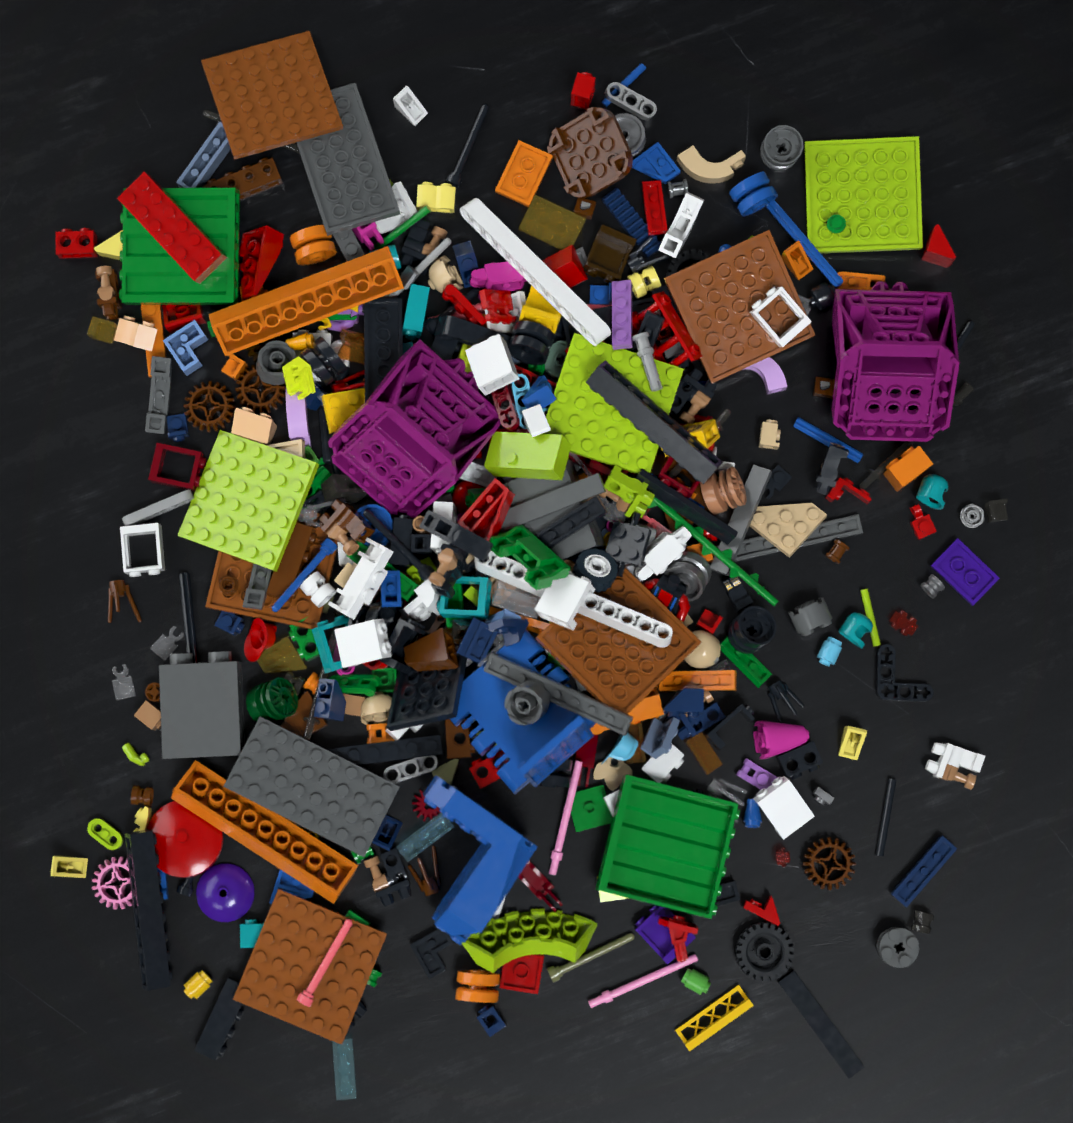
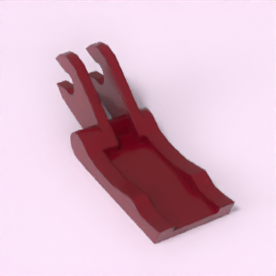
[575,734,598,787]
[518,861,563,912]

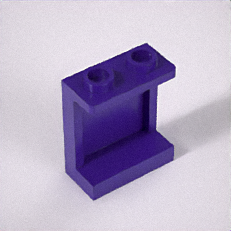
[635,905,696,965]

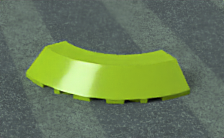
[462,909,597,973]

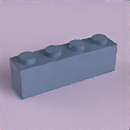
[176,122,230,188]

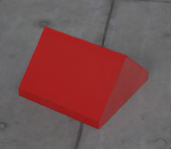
[921,224,956,268]
[542,245,588,288]
[162,305,206,333]

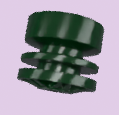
[246,677,298,723]

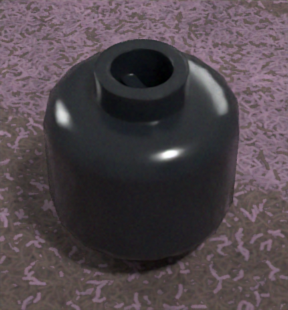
[808,282,835,311]

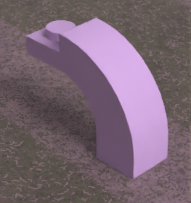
[742,357,787,394]
[286,389,311,447]

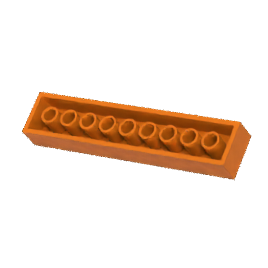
[209,246,404,356]
[171,760,358,904]

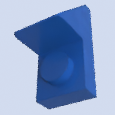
[590,283,612,305]
[522,375,556,409]
[380,571,401,607]

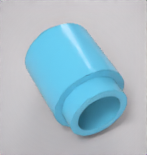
[817,637,842,667]

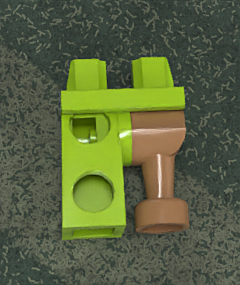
[598,465,655,518]

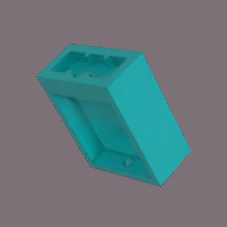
[403,284,430,341]
[437,576,492,620]
[311,615,349,674]

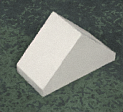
[393,86,428,126]
[522,404,551,437]

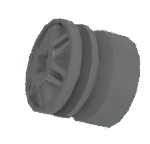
[760,125,803,171]

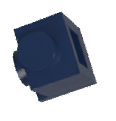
[477,1004,506,1037]

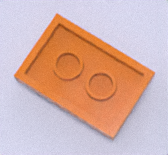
[495,140,553,207]

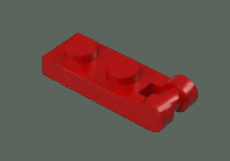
[442,284,487,326]

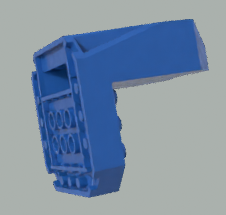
[422,775,537,945]

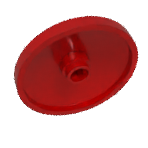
[146,801,224,878]

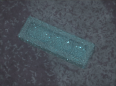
[396,813,454,862]
[332,1038,357,1100]

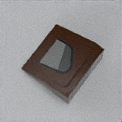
[573,197,596,220]
[813,377,835,398]

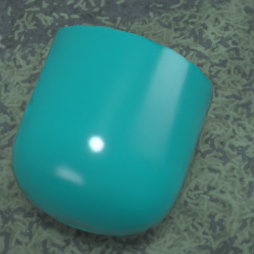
[916,474,948,510]
[838,612,873,649]

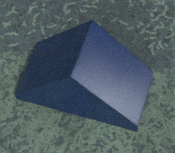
[372,815,403,851]

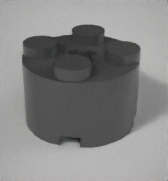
[256,341,296,385]
[788,596,833,636]
[504,681,550,726]
[877,927,919,968]

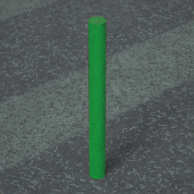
[369,205,431,251]

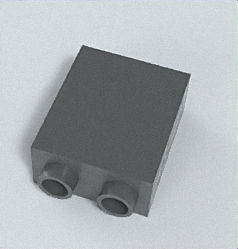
[501,460,606,561]
[159,651,245,759]

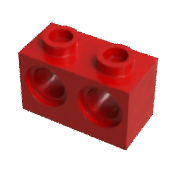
[571,72,596,110]
[55,228,97,259]
[469,750,509,789]

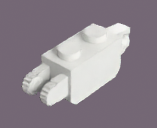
[634,526,692,581]

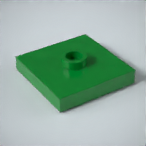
[566,785,612,832]

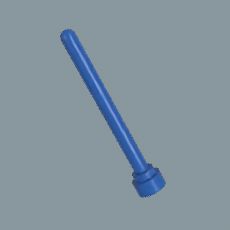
[272,538,338,612]

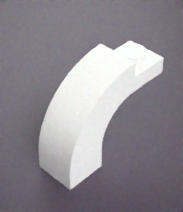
[659,192,704,258]

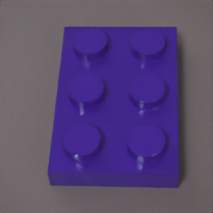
[931,538,1000,606]

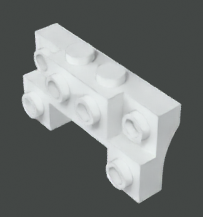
[328,537,393,620]

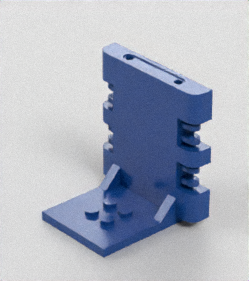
[450,629,596,795]

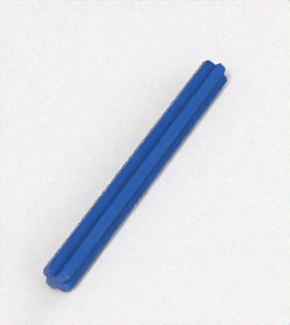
[766,200,843,288]

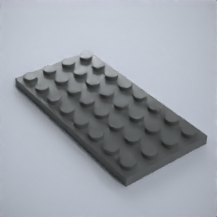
[296,83,400,236]
[223,717,399,857]

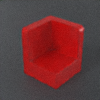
[695,609,723,634]

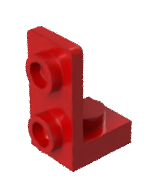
[825,477,872,504]

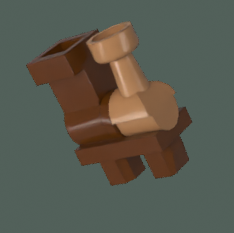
[95,266,123,320]
[319,499,375,556]

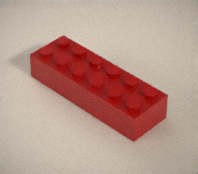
[117,171,227,284]

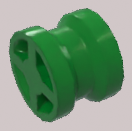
[367,968,383,987]

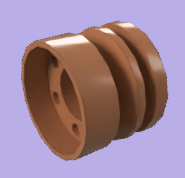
[700,467,747,515]

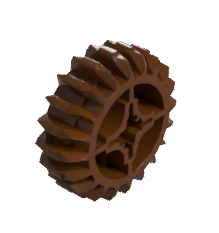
[235,364,286,414]
[184,381,236,433]
[803,837,856,890]

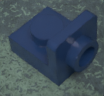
[166,413,190,442]
[214,611,245,636]

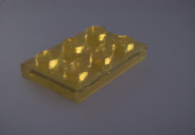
[519,195,586,250]

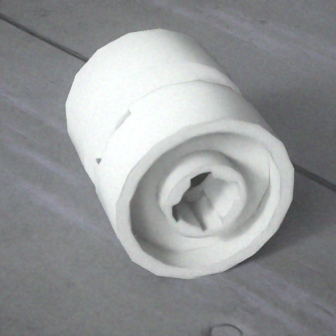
[300,571,337,608]

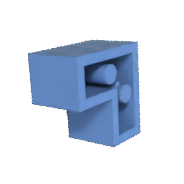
[163,320,208,376]

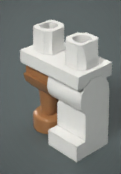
[925,743,985,790]

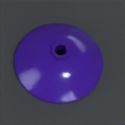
[196,863,255,922]

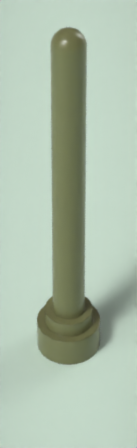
[547,933,635,983]

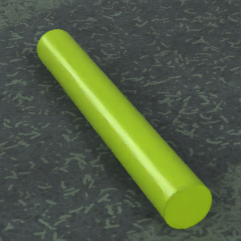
[860,589,881,647]

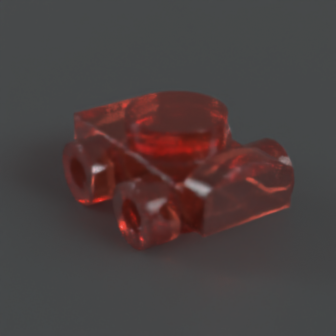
[889,610,918,637]

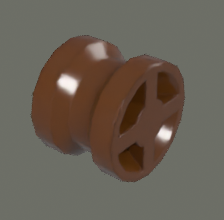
[145,682,160,702]

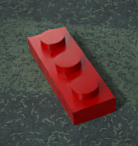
[642,180,668,235]

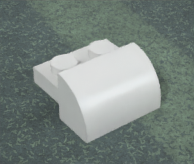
[403,579,441,623]

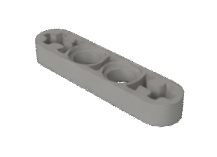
[122,490,194,526]

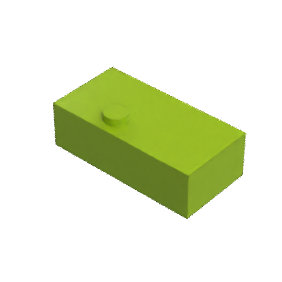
[484,432,571,480]

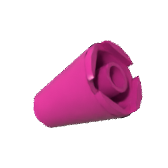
[753,720,809,759]

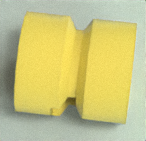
[627,266,662,299]

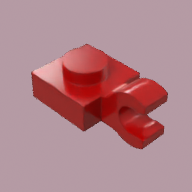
[910,504,937,540]

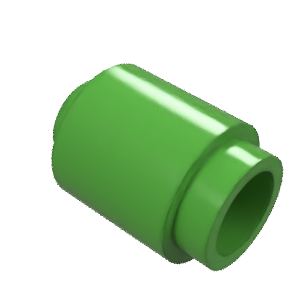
[681,968,711,995]

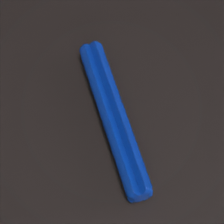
[794,418,863,463]

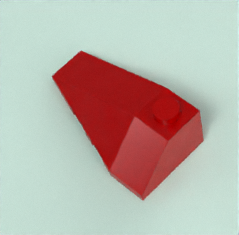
[240,225,284,300]

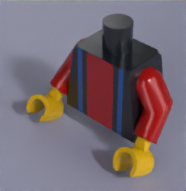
[643,575,690,622]

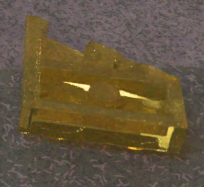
[257,636,307,674]

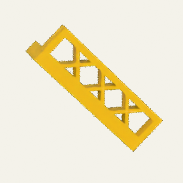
[675,985,754,1051]

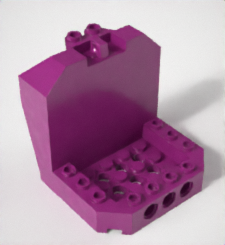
[832,281,959,442]
[328,339,501,518]

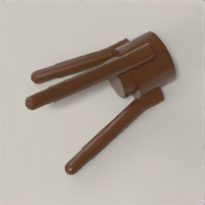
[108,580,142,623]
[408,846,442,896]

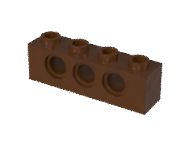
[445,680,475,759]

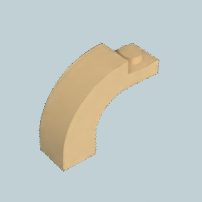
[677,145,746,183]

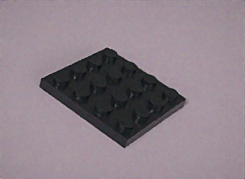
[386,650,467,731]

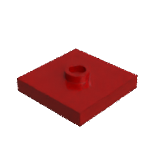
[499,954,544,994]

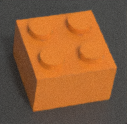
[883,446,933,492]

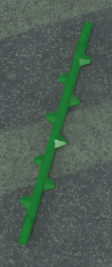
[630,474,779,606]

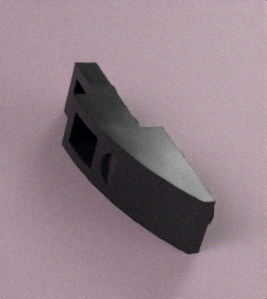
[419,510,494,561]

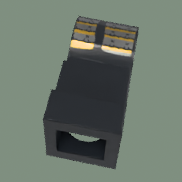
[721,576,753,612]

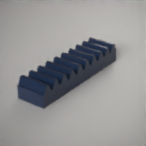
[602,188,661,259]
[891,836,957,908]

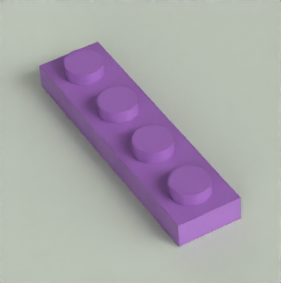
[612,280,632,350]

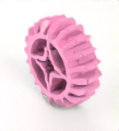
[92,856,133,909]

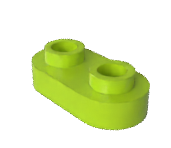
[87,819,123,850]

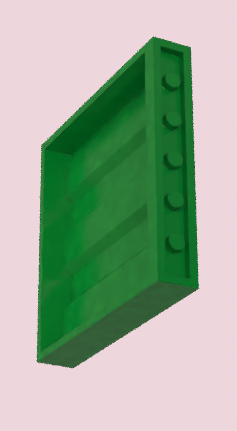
[119,188,240,305]
[595,775,740,919]

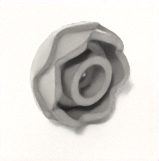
[960,504,984,528]

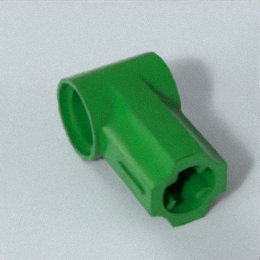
[306,466,334,500]

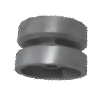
[615,113,646,158]
[664,551,712,601]

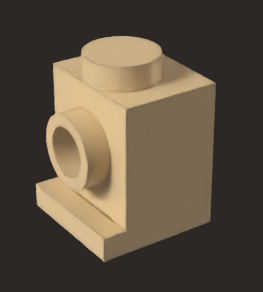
[758,420,781,450]

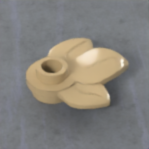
[593,757,632,791]

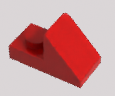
[742,896,780,926]

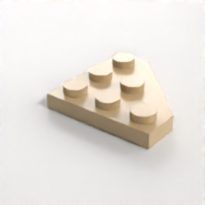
[750,503,827,558]

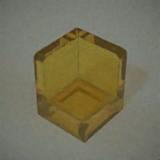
[87,317,117,344]

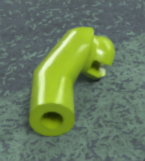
[122,743,150,766]

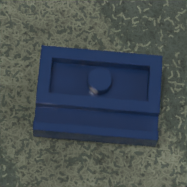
[456,617,498,665]

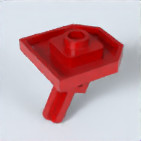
[657,914,698,962]

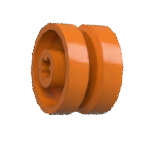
[290,225,337,265]
[455,970,500,1003]

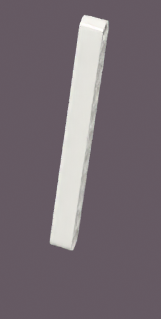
[460,198,611,346]
[474,551,673,648]

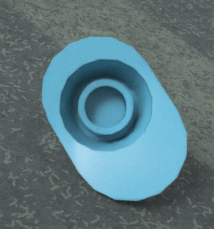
[601,732,639,765]

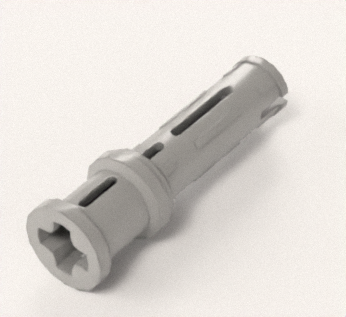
[632,332,663,392]

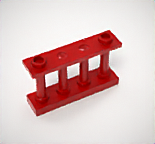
[632,291,703,366]

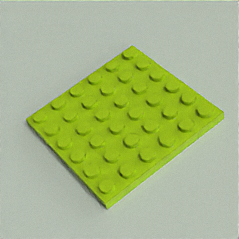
[805,136,923,253]
[542,333,684,474]
[177,430,320,572]

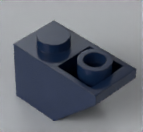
[452,241,479,288]
[314,678,346,721]
[664,688,704,718]

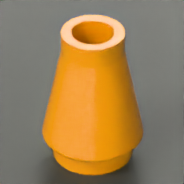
[285,332,315,351]

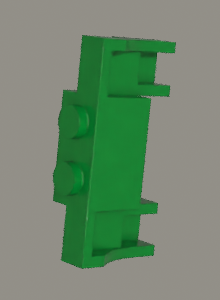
[490,525,571,590]

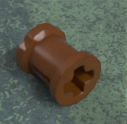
[825,539,850,564]

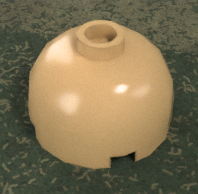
[428,255,463,293]
[685,630,721,670]
[360,692,392,725]

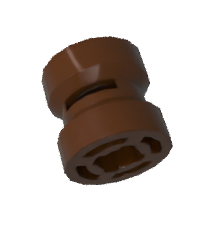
[131,785,154,806]

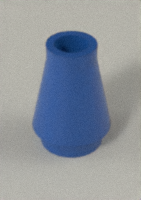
[743,799,762,828]

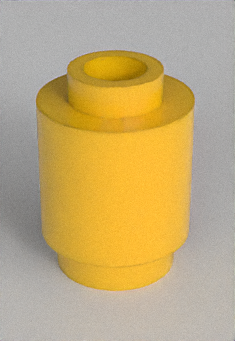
[183,970,213,999]

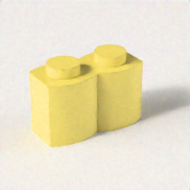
[416,182,456,213]

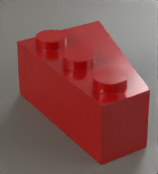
[457,478,515,542]

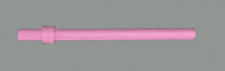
[549,760,583,875]
[588,954,698,1008]

